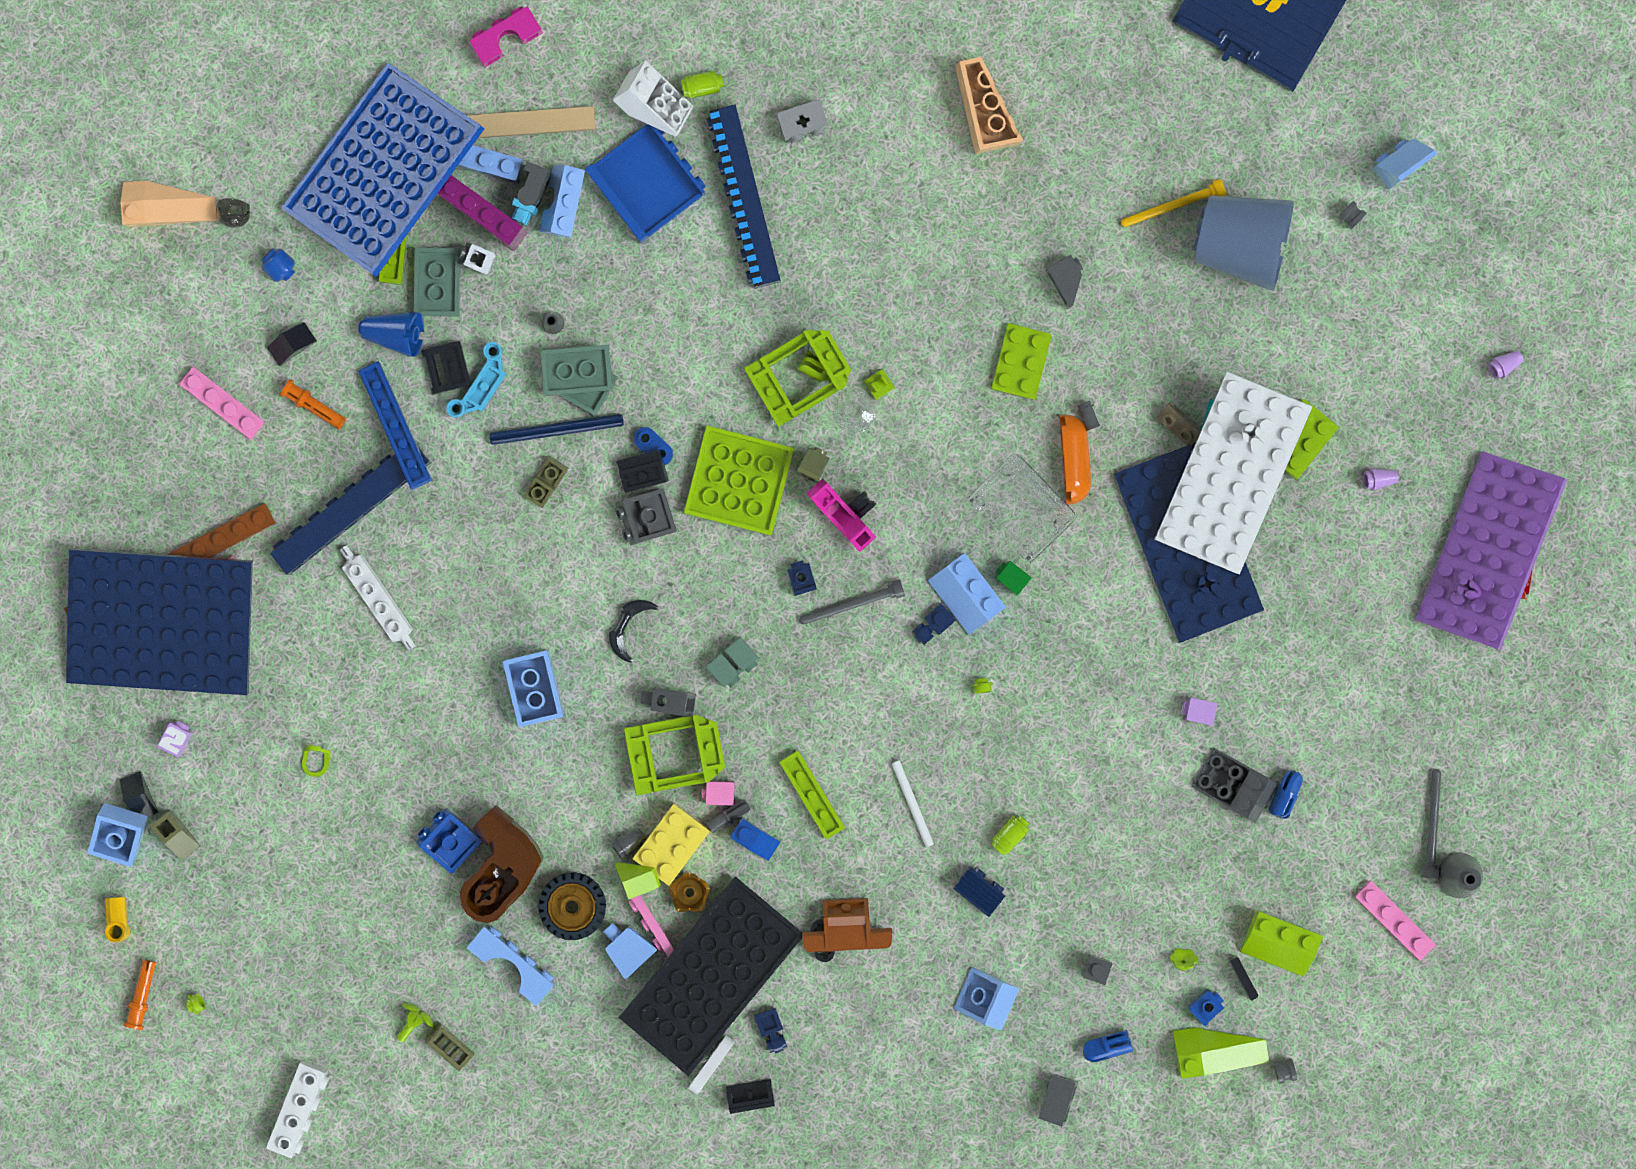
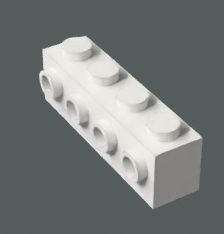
[266,1061,329,1158]

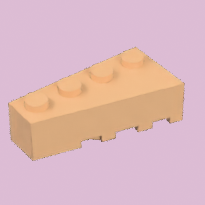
[955,57,1024,154]

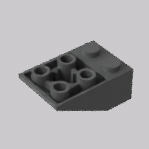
[1192,748,1278,824]

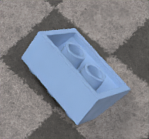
[928,553,1006,635]

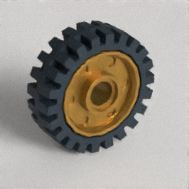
[538,872,606,941]

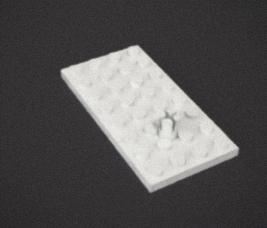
[1155,371,1312,574]

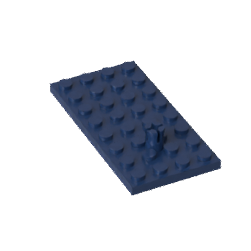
[1113,442,1264,643]

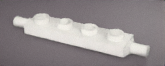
[339,545,416,651]

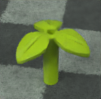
[397,1003,434,1042]

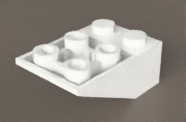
[613,60,694,137]

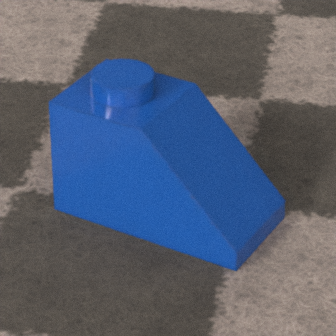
[730,817,781,861]

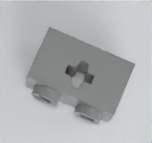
[777,99,828,144]

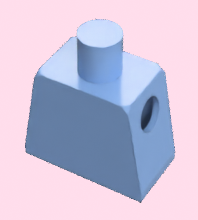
[603,923,657,980]

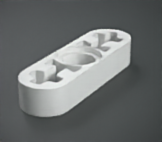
[687,1035,735,1095]

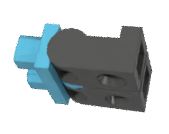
[512,161,551,226]

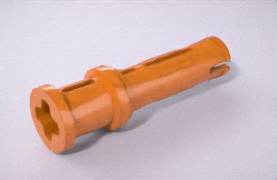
[280,379,347,430]
[123,959,157,1030]

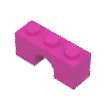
[469,6,543,67]

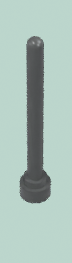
[799,579,905,625]
[1421,769,1441,879]

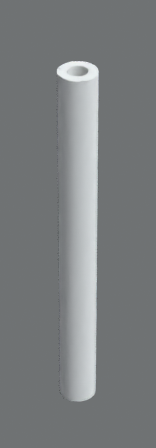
[891,760,934,847]

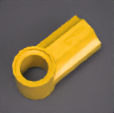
[105,897,130,942]

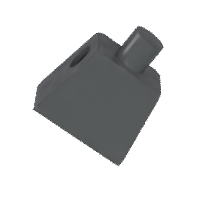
[640,688,696,716]

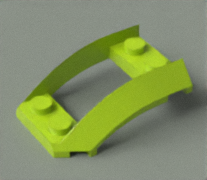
[744,330,851,427]
[624,715,725,796]

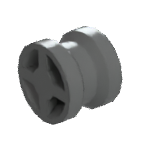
[1338,201,1367,230]
[1274,1058,1297,1084]

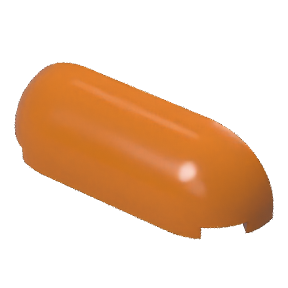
[1059,414,1091,505]

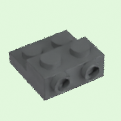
[615,488,677,546]

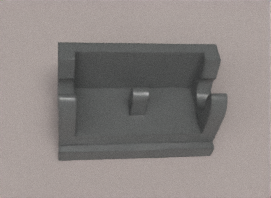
[1038,1075,1078,1127]

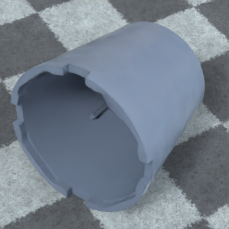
[1193,195,1294,291]

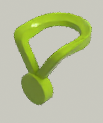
[302,745,331,777]

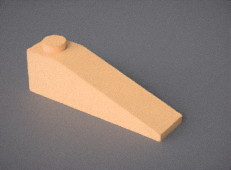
[121,180,218,228]

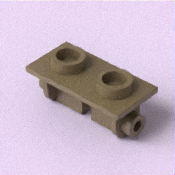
[1156,403,1201,446]

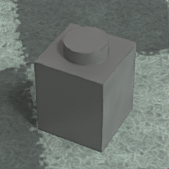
[1082,954,1112,985]

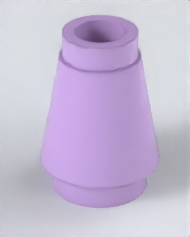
[1488,350,1524,379]
[1363,469,1398,491]

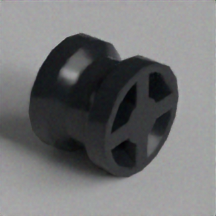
[848,491,876,519]

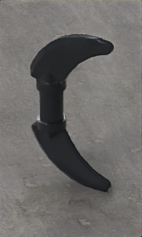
[609,600,659,663]

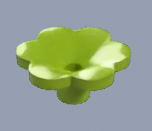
[1169,948,1199,971]

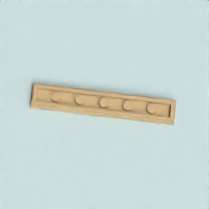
[467,106,596,138]

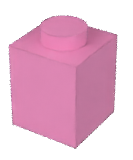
[702,781,734,805]

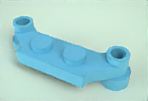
[446,342,507,418]

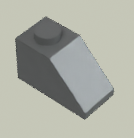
[1046,255,1083,309]

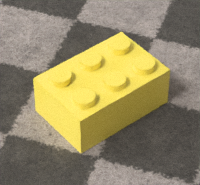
[633,803,711,886]

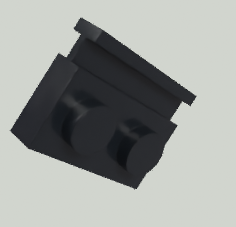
[616,449,669,493]

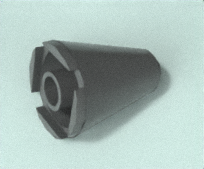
[1438,853,1483,899]

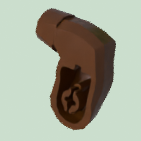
[459,805,544,923]

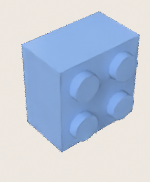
[87,803,148,867]

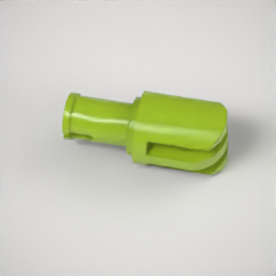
[798,350,849,390]

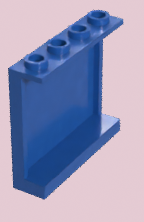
[585,124,706,243]

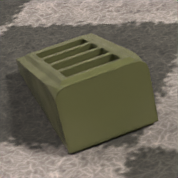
[425,1022,475,1071]

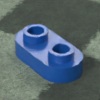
[634,427,673,465]

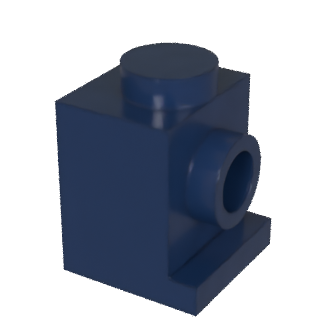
[787,560,817,596]

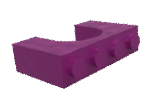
[437,175,527,251]

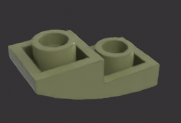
[523,456,569,508]

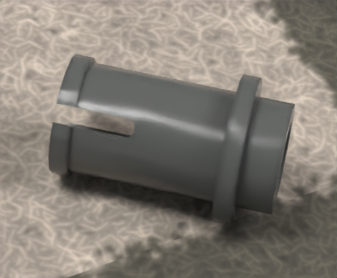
[1077,401,1100,431]

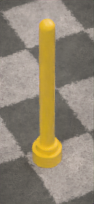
[1121,178,1227,227]

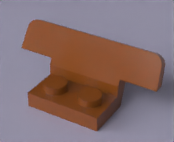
[802,898,892,952]

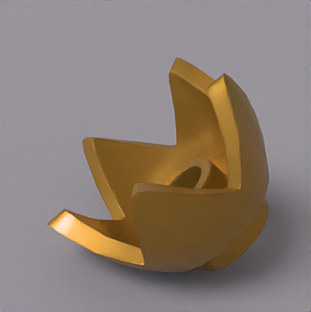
[669,873,710,912]

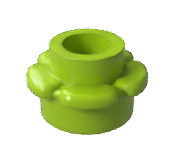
[971,678,993,694]
[186,993,206,1015]

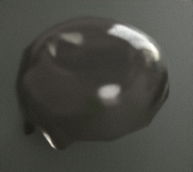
[216,198,250,228]

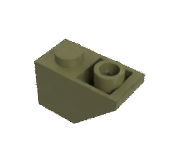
[150,811,201,860]

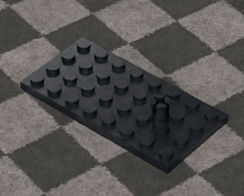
[618,876,802,1076]

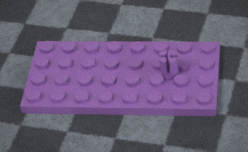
[1415,451,1567,650]

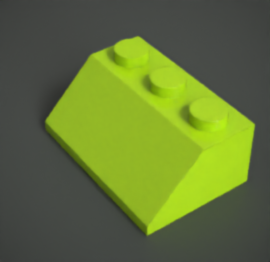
[1240,910,1323,977]

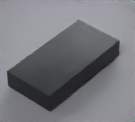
[1227,955,1259,1001]

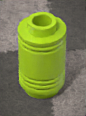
[681,70,724,99]
[991,815,1030,855]

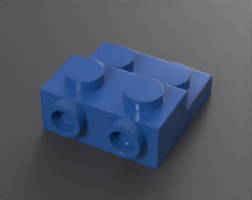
[416,808,482,874]

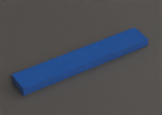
[358,361,432,490]

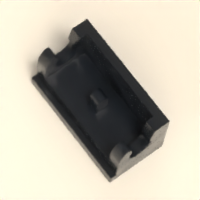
[726,1079,775,1114]

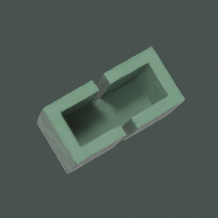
[706,637,759,688]

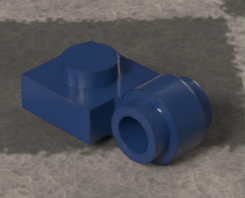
[912,603,956,645]
[754,1008,787,1054]

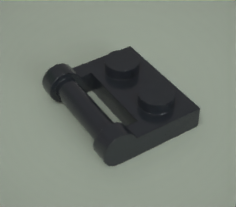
[421,341,472,395]

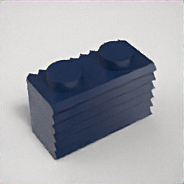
[953,866,1006,917]

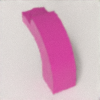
[806,478,876,552]

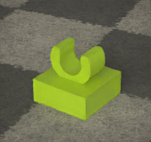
[864,369,895,400]

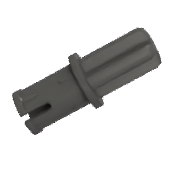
[706,799,750,833]

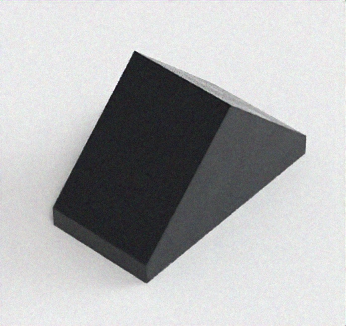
[267,322,317,366]
[120,771,159,817]

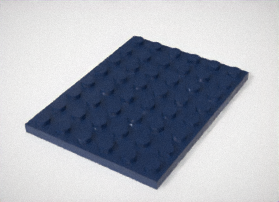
[66,548,253,695]

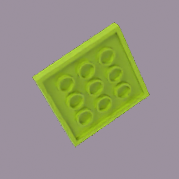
[684,425,794,536]

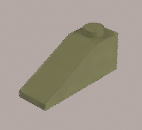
[797,447,830,483]

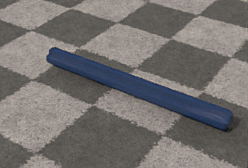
[489,414,624,445]

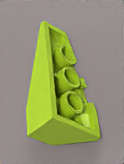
[1172,1027,1269,1079]

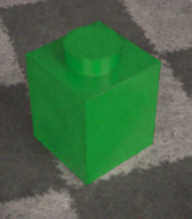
[996,561,1032,596]

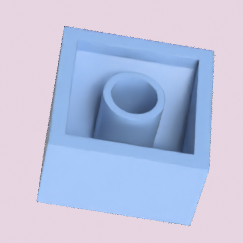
[954,967,1019,1030]

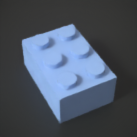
[503,650,565,727]

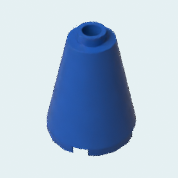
[358,312,424,357]

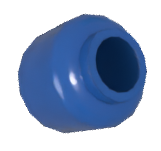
[261,248,295,282]

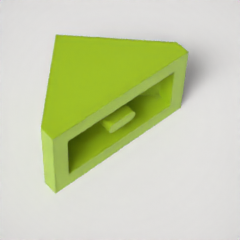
[615,862,661,900]

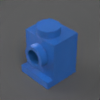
[1187,989,1224,1026]

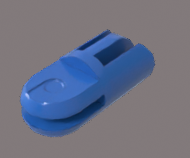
[1268,770,1303,819]
[1083,1030,1134,1062]

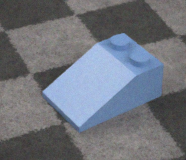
[1373,138,1437,189]

